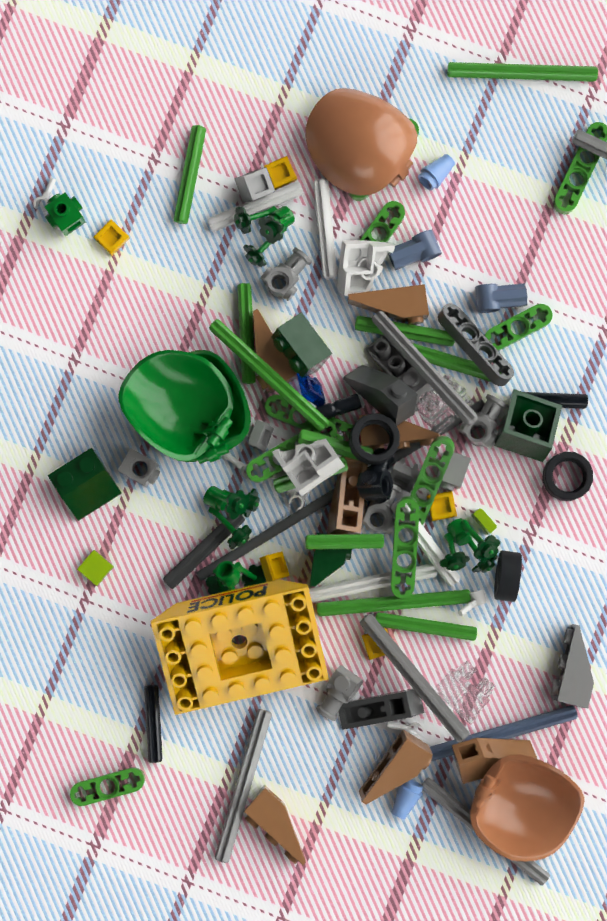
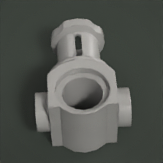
[260,247,312,301]
[459,394,507,448]
[362,484,402,534]
[316,665,364,721]

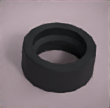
[349,413,400,465]
[542,451,593,501]
[494,550,522,602]

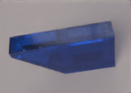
[296,373,326,407]

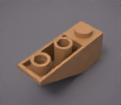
[359,413,441,451]
[452,738,538,784]
[244,785,306,865]

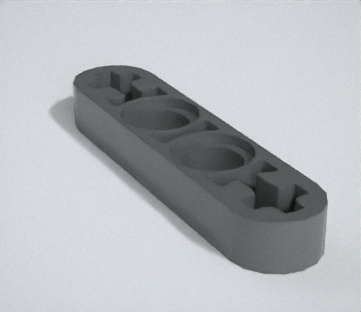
[437,304,514,386]

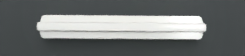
[313,179,338,279]
[207,181,304,232]
[391,499,460,586]

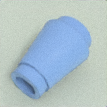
[418,154,455,190]
[391,779,423,819]

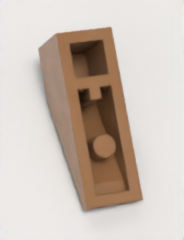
[348,284,429,325]
[253,308,297,394]
[327,456,368,535]
[359,729,433,804]

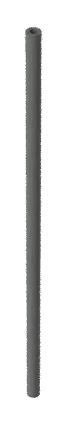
[196,399,485,581]

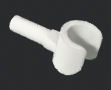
[33,178,56,212]
[223,453,257,479]
[289,489,312,510]
[458,589,487,616]
[386,721,422,738]

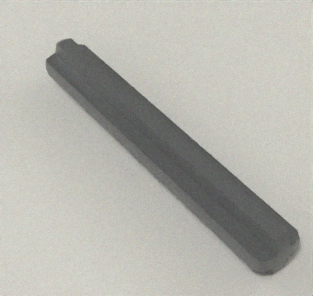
[163,514,245,589]

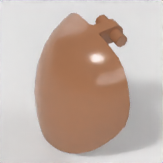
[305,88,417,196]
[470,754,585,862]

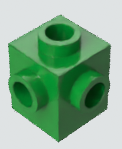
[44,192,86,237]

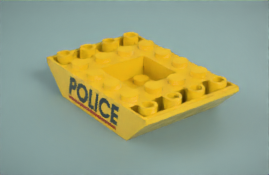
[151,579,329,715]

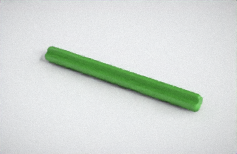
[447,62,598,82]
[209,319,329,431]
[316,589,471,617]

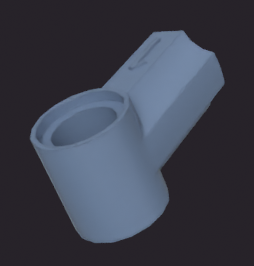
[388,229,442,270]
[475,283,528,313]

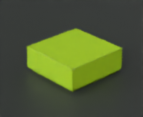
[471,508,497,535]
[77,550,114,586]

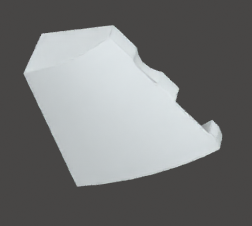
[336,240,395,296]
[272,439,345,496]

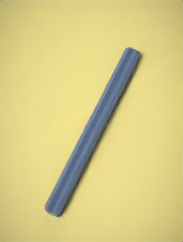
[430,705,578,761]

